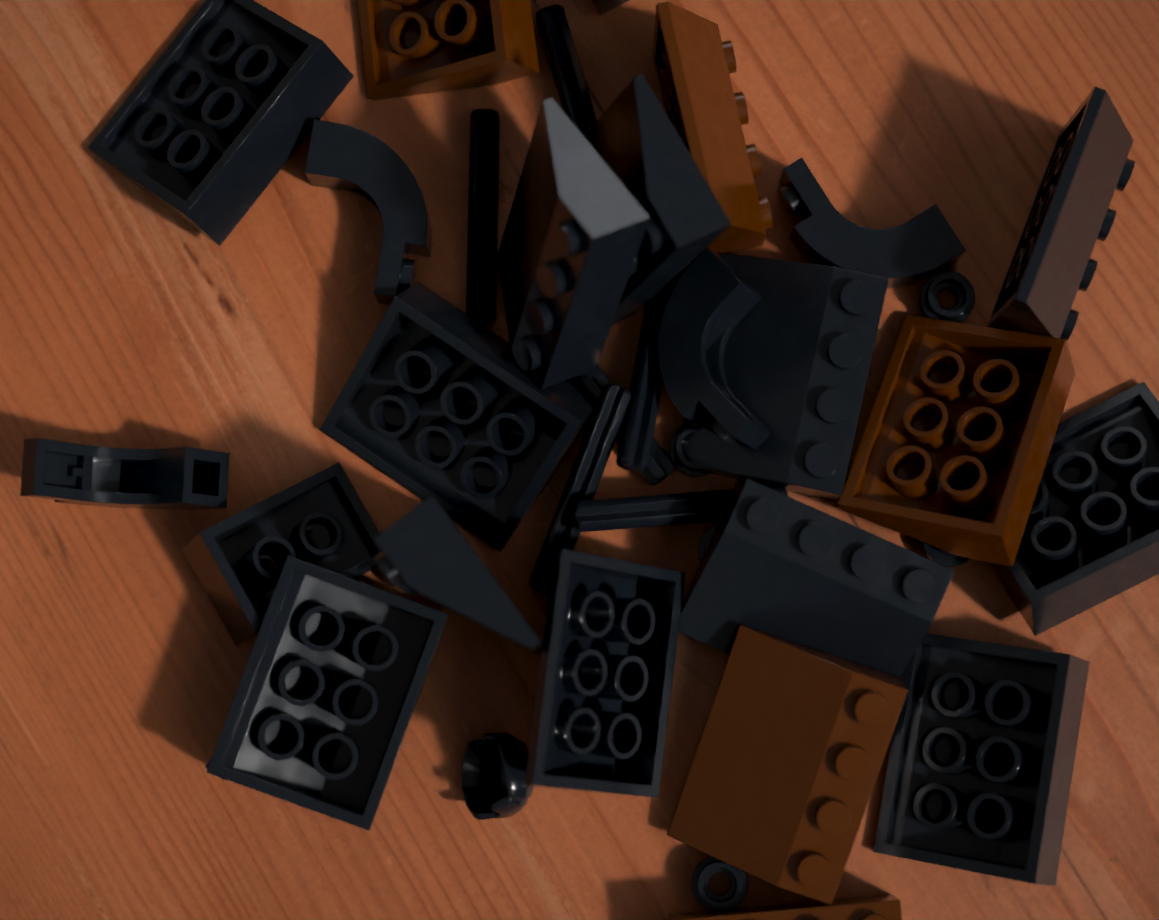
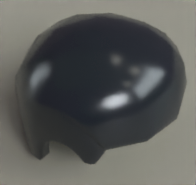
[462,732,534,820]

